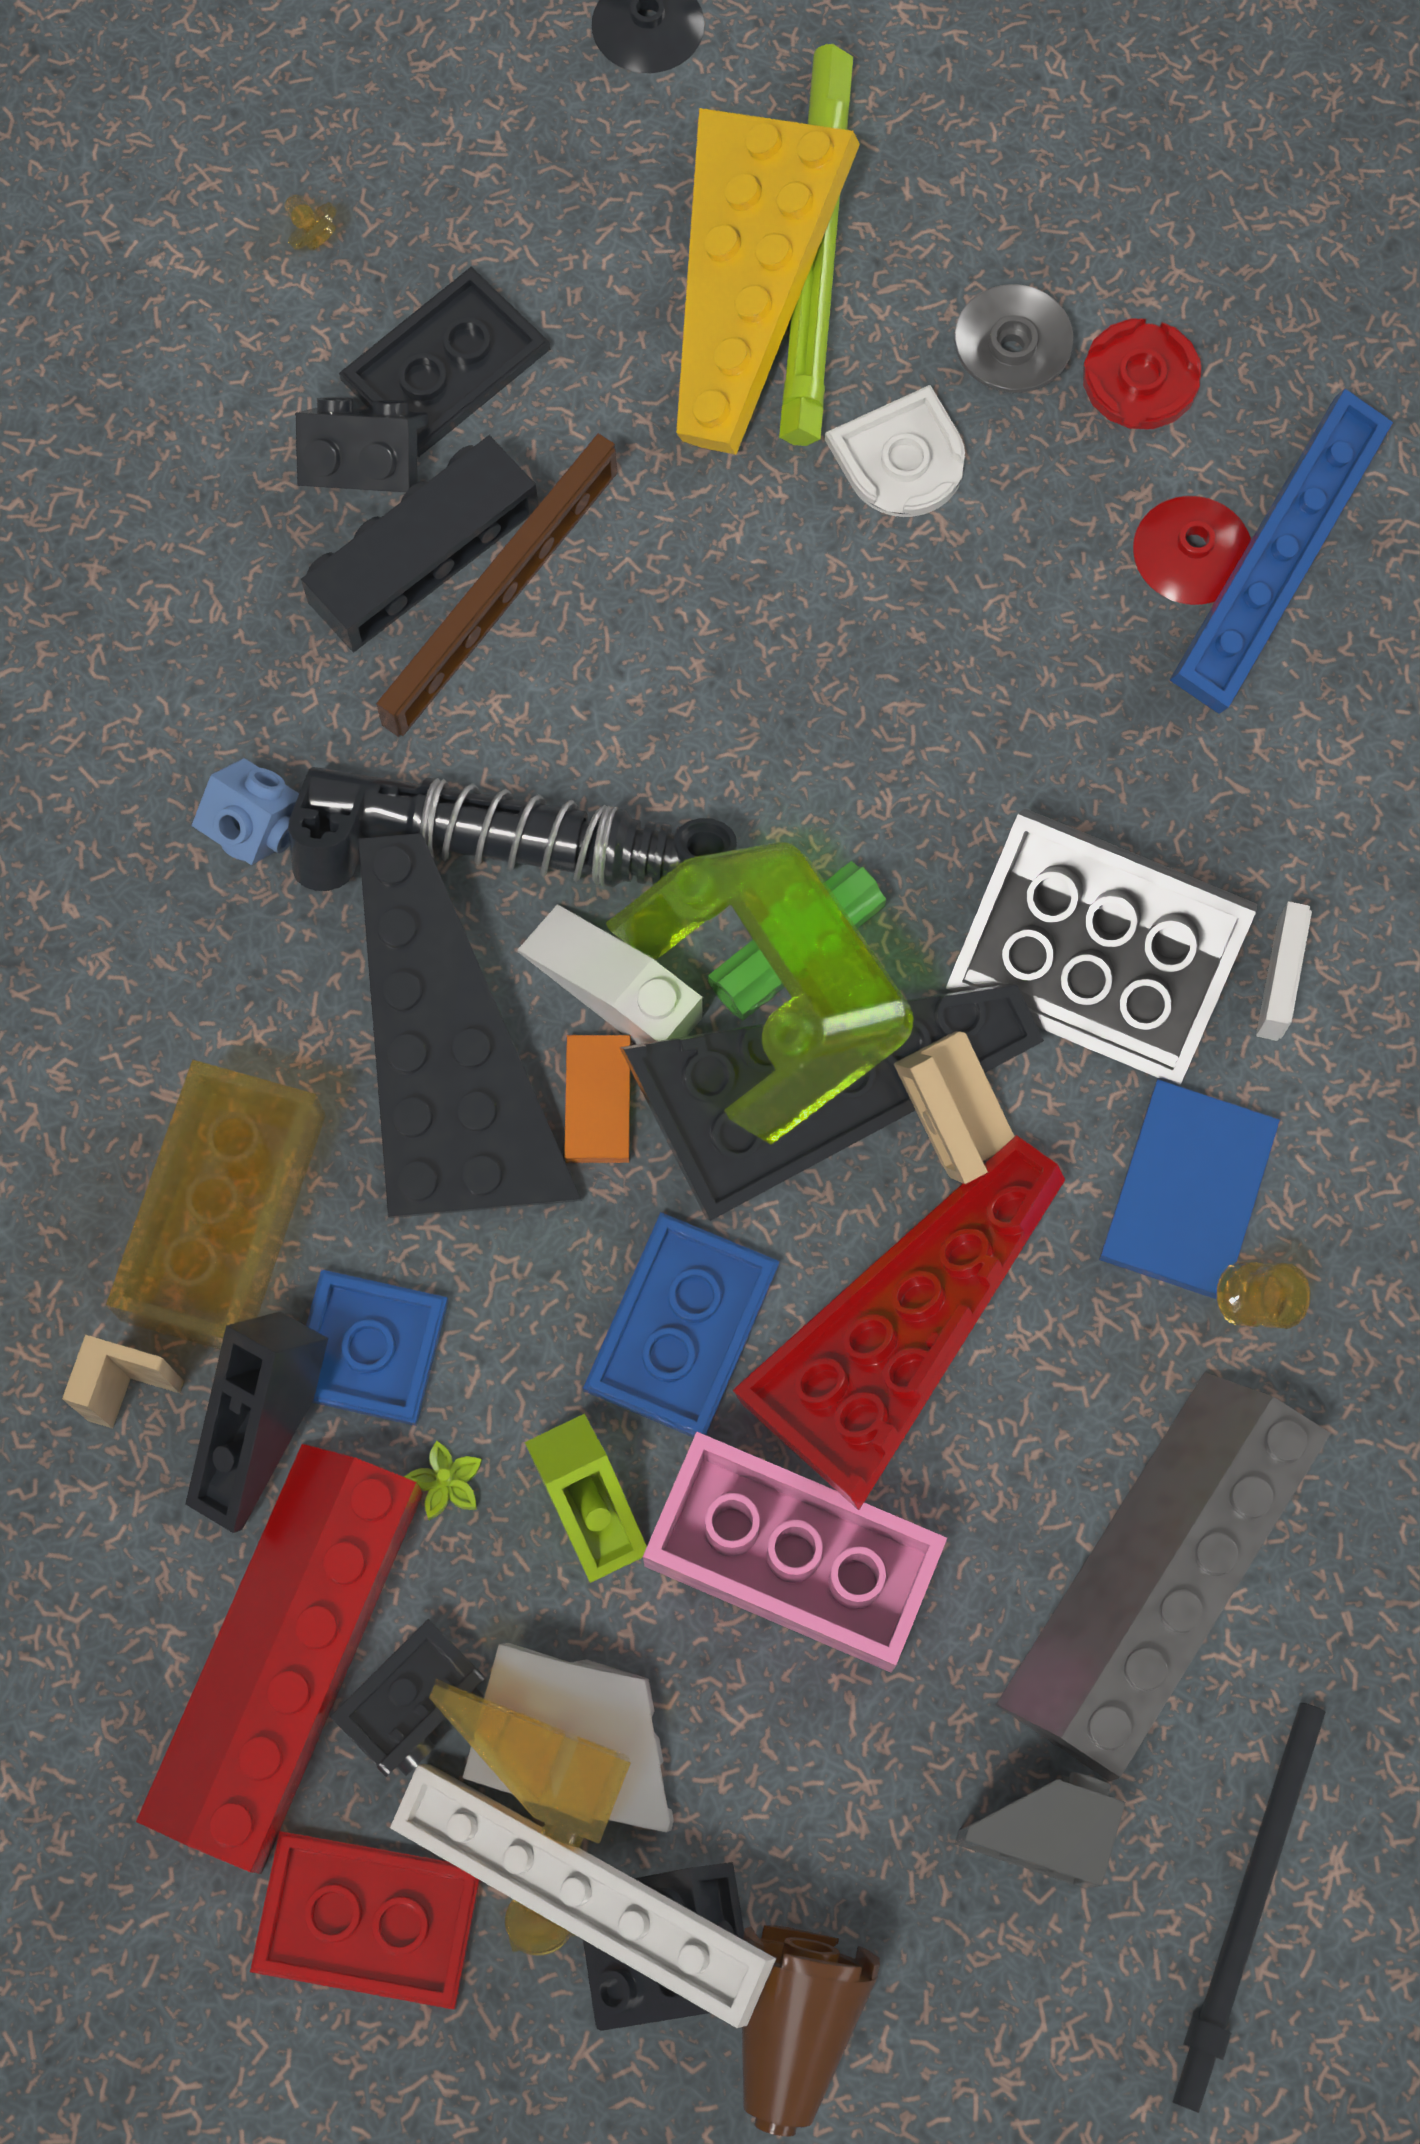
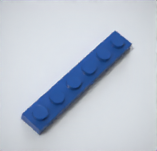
[1170,389,1393,714]

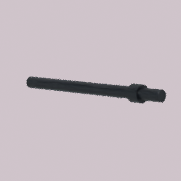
[1172,1703,1326,2113]

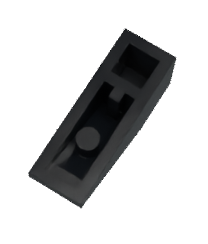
[185,1312,329,1533]

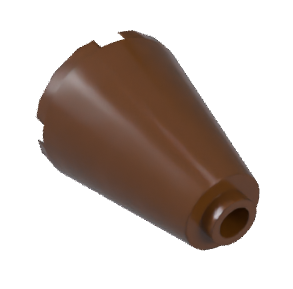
[742,1925,880,2137]

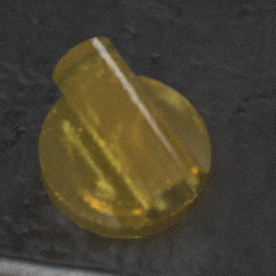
[284,195,337,251]
[505,1899,576,1956]

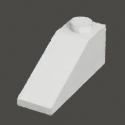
[517,904,702,1045]

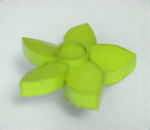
[404,1440,482,1521]

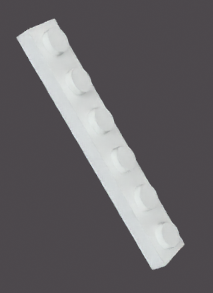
[390,1764,776,2028]

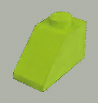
[524,1413,647,1583]

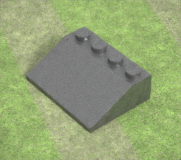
[946,808,1257,1087]

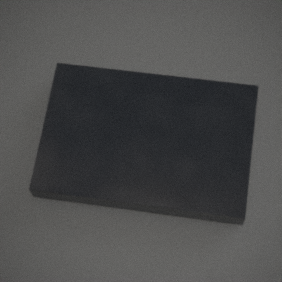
[339,267,551,457]

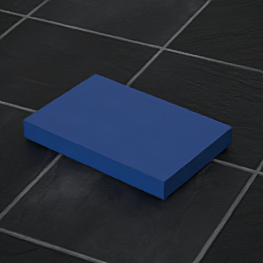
[1099,1079,1280,1301]
[583,1212,780,1438]

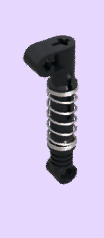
[288,767,737,906]

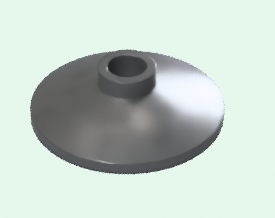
[955,284,1073,393]

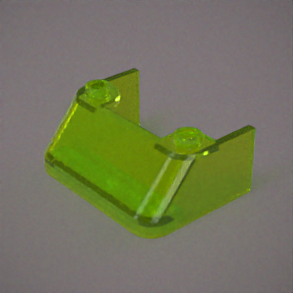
[606,842,913,1145]

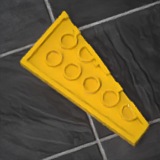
[676,108,860,455]

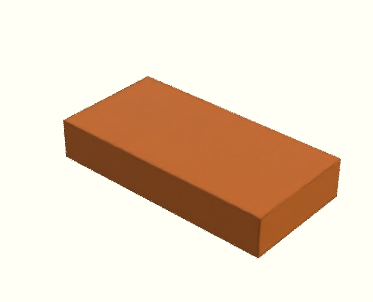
[565,1035,631,1163]

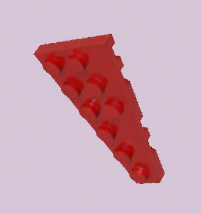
[733,1135,1065,1510]

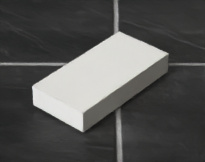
[1256,901,1312,1041]

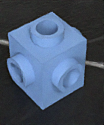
[191,758,299,865]

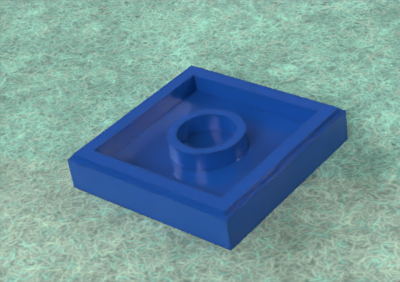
[306,1269,448,1426]

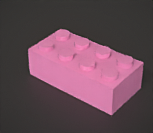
[643,1432,947,1672]

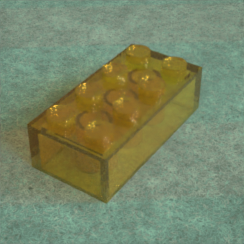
[106,1059,326,1350]

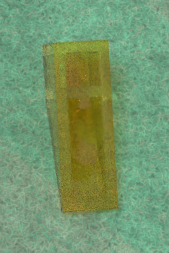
[429,1679,631,1848]

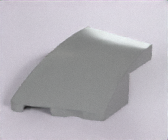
[463,1643,674,1832]

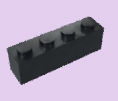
[301,435,538,653]

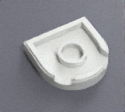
[825,385,965,517]

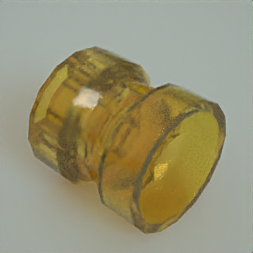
[1217,1262,1310,1329]

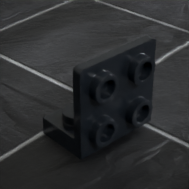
[583,1862,744,2031]

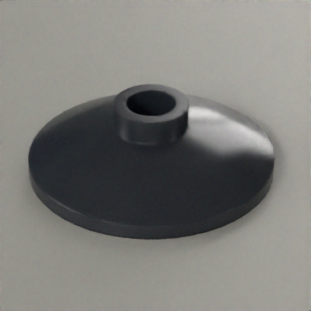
[591,0,705,73]

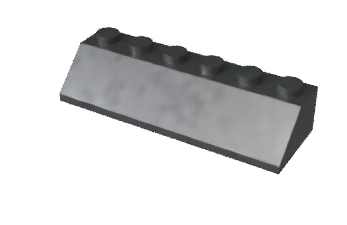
[996,1372,1331,1782]

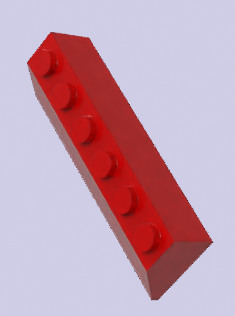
[136,1444,423,1874]

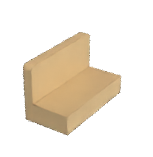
[894,1031,1015,1184]
[62,1335,184,1428]

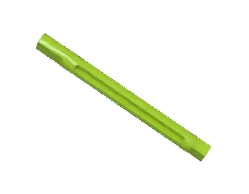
[779,44,853,446]

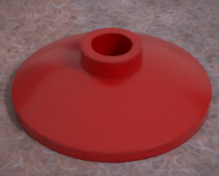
[1133,496,1251,605]

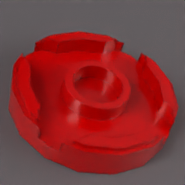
[1083,318,1201,429]

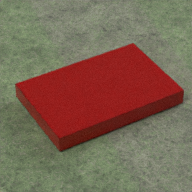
[250,1831,480,2010]

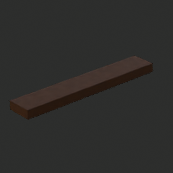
[376,433,617,737]

